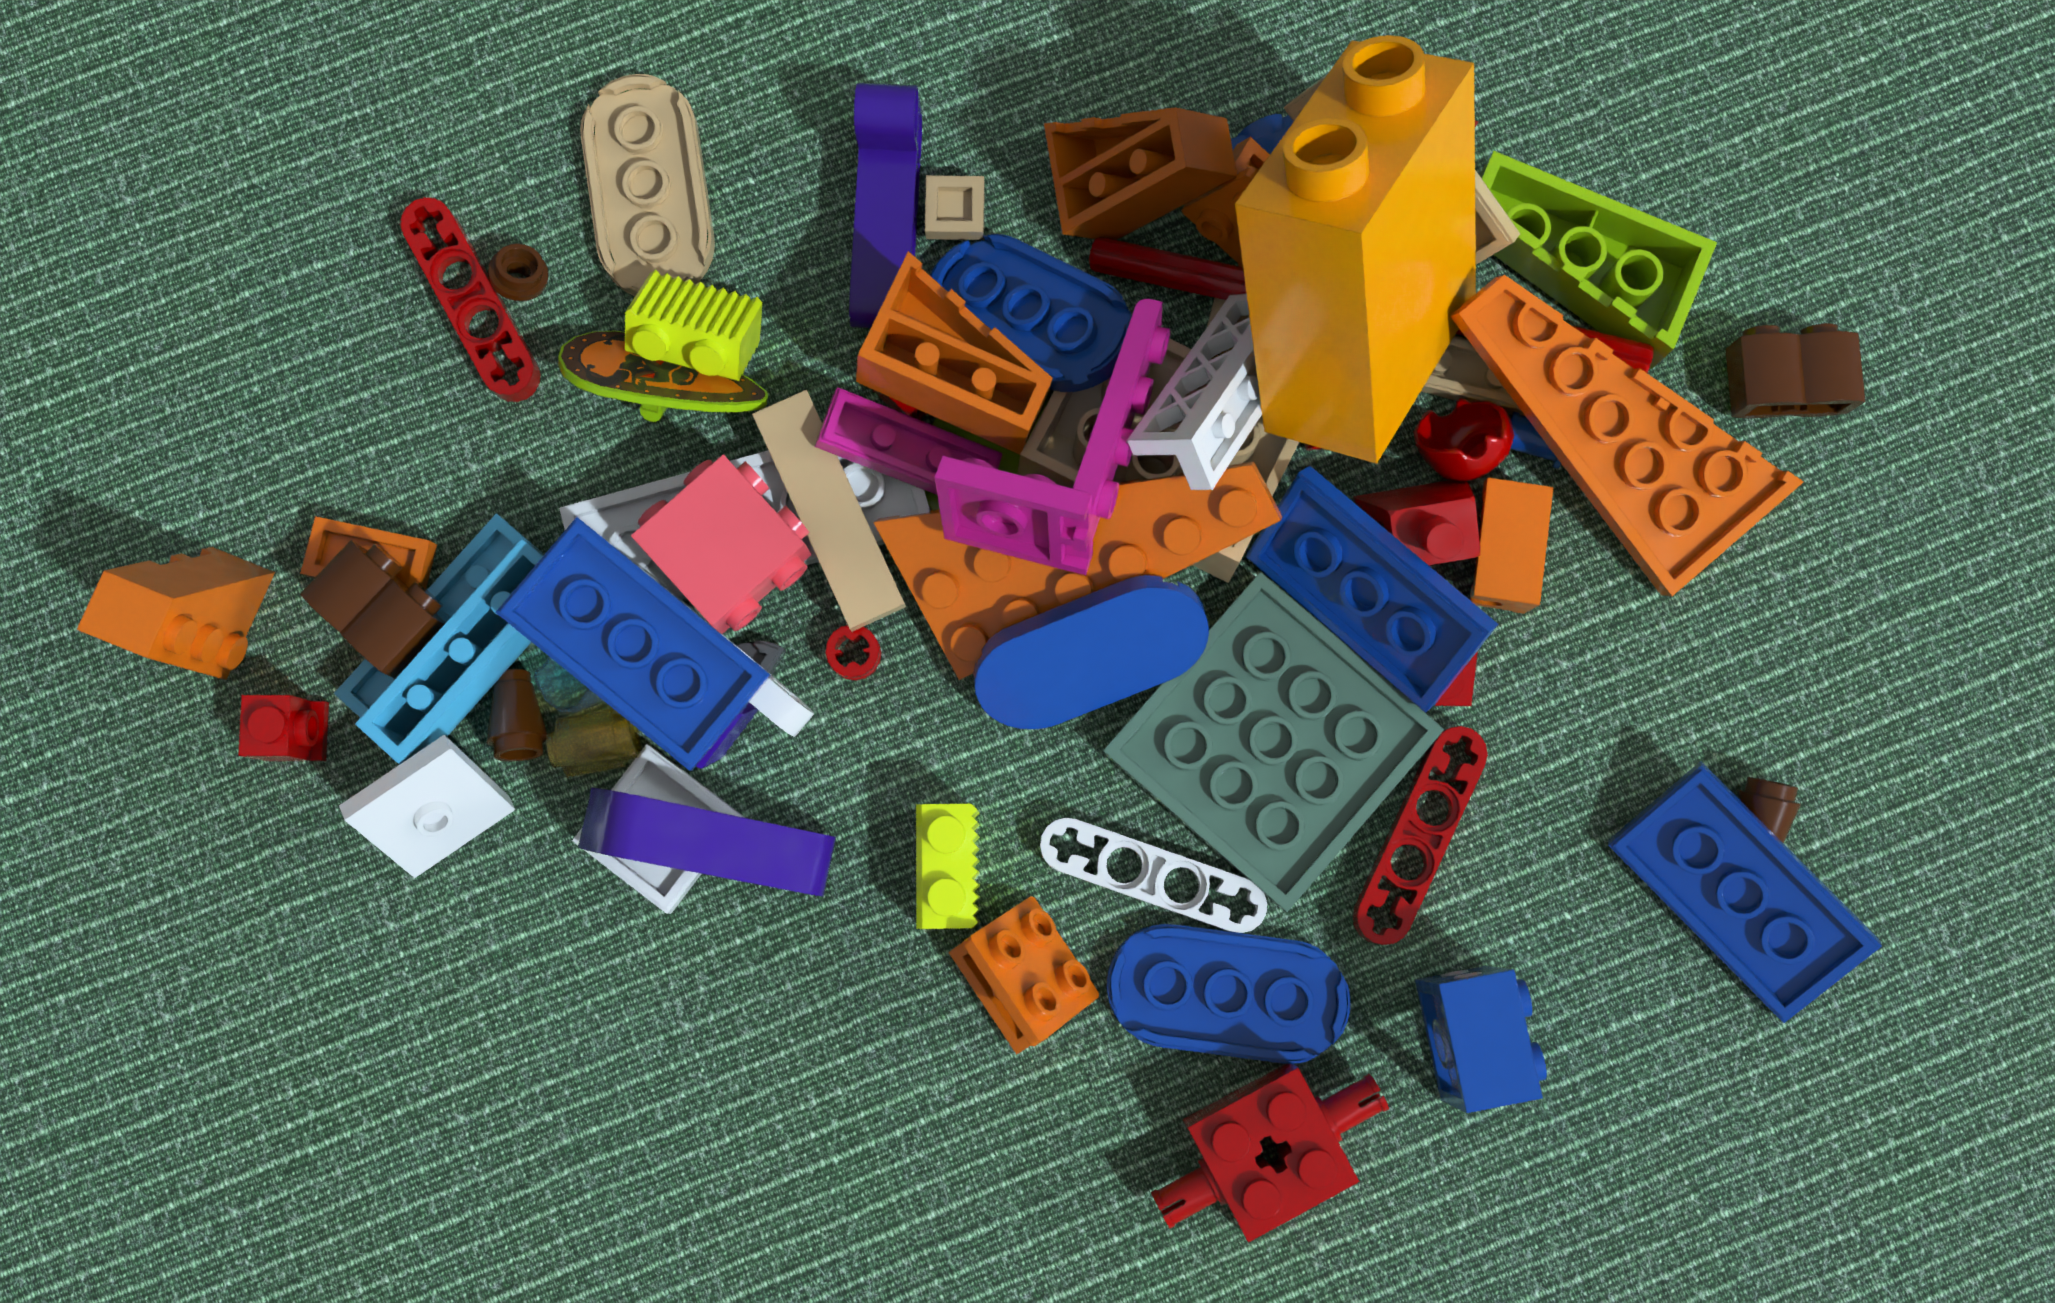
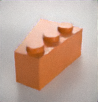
[1044,107,1237,240]
[856,251,1053,455]
[76,547,275,680]

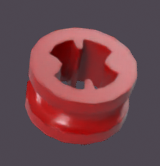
[825,625,882,681]

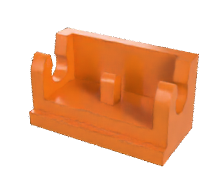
[1470,478,1553,614]

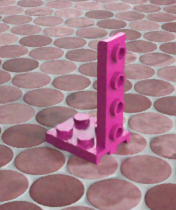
[934,299,1170,576]

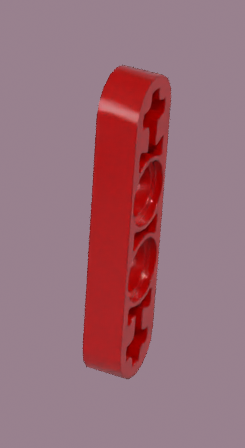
[400,197,541,402]
[1352,726,1488,945]

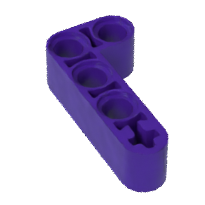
[849,83,922,328]
[578,787,836,897]

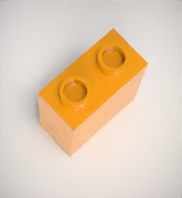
[1235,35,1476,464]

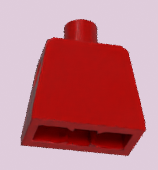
[1353,480,1480,565]

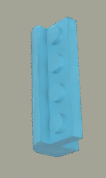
[334,513,545,764]

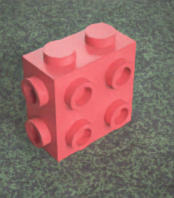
[631,454,812,634]

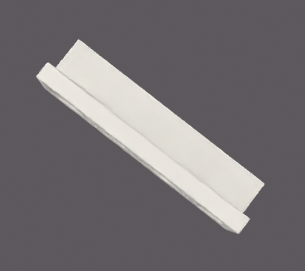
[1127,294,1262,490]

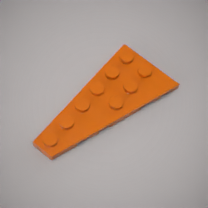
[1450,275,1804,596]
[873,462,1282,680]

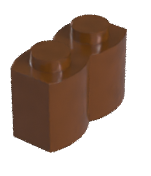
[1725,323,1865,418]
[300,540,446,679]

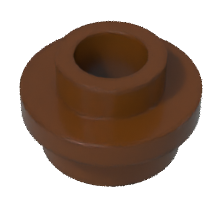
[488,243,548,301]

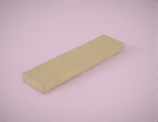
[752,390,906,632]

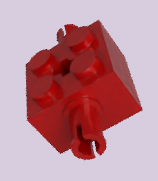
[1151,1063,1389,1243]

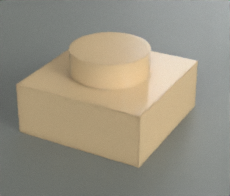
[925,175,985,240]

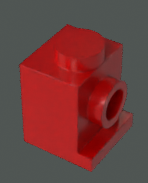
[238,695,329,761]

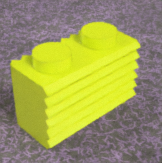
[625,270,762,381]
[916,804,981,929]

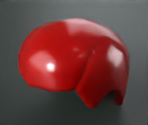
[1413,398,1515,482]

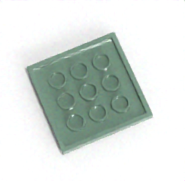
[1102,572,1445,912]

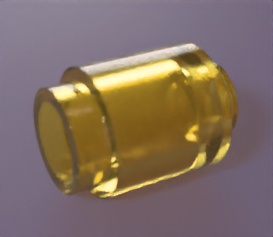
[546,708,641,778]

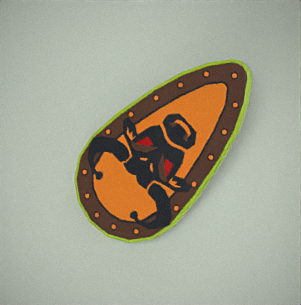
[558,330,768,422]

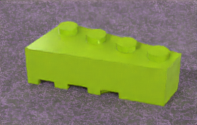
[1479,151,1717,369]

